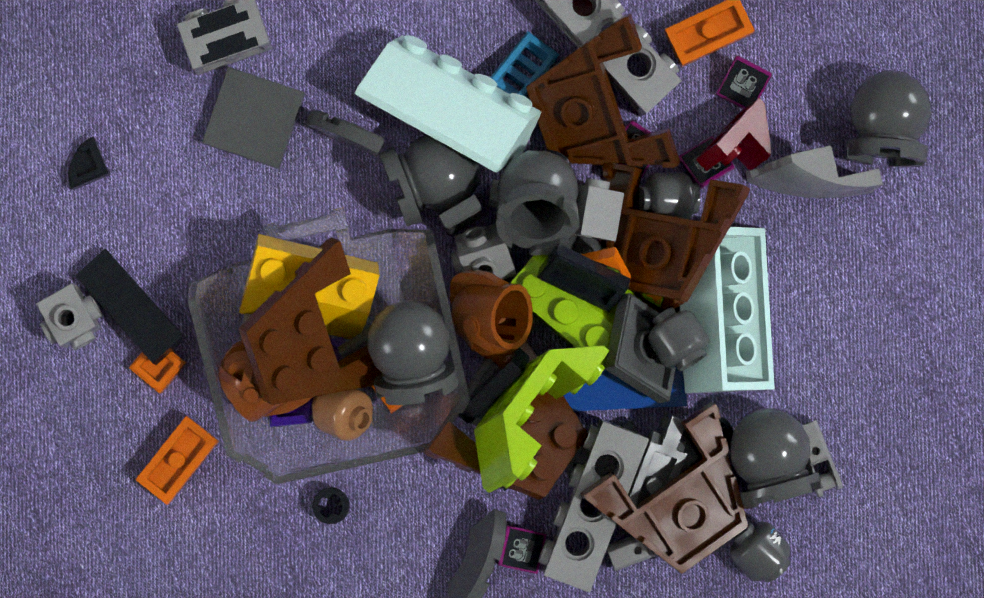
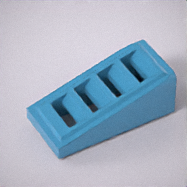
[490,31,560,98]

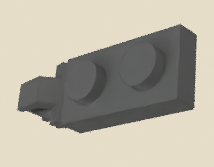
[628,412,687,506]

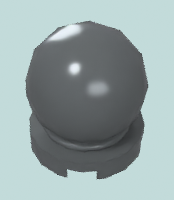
[846,70,932,167]
[379,134,480,227]
[496,150,579,256]
[367,300,459,406]
[730,408,823,509]

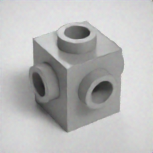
[451,223,517,280]
[36,283,102,350]

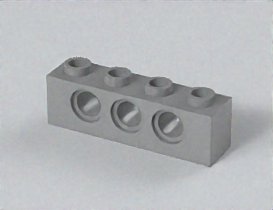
[535,0,682,117]
[538,419,649,593]

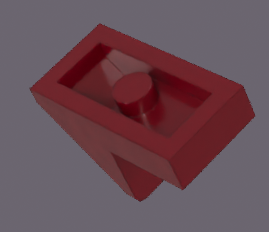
[696,97,771,171]

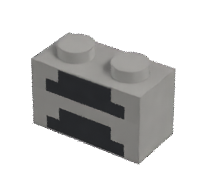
[177,0,273,76]

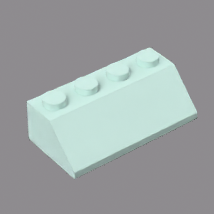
[355,35,542,173]
[680,227,775,393]

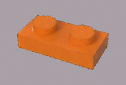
[664,0,755,68]
[135,416,219,505]

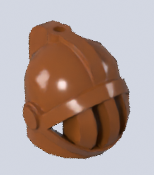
[450,270,533,359]
[218,340,312,422]

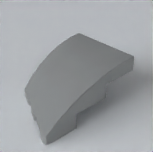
[745,145,883,198]

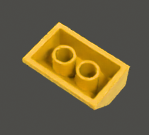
[239,234,380,339]

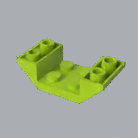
[474,345,609,493]

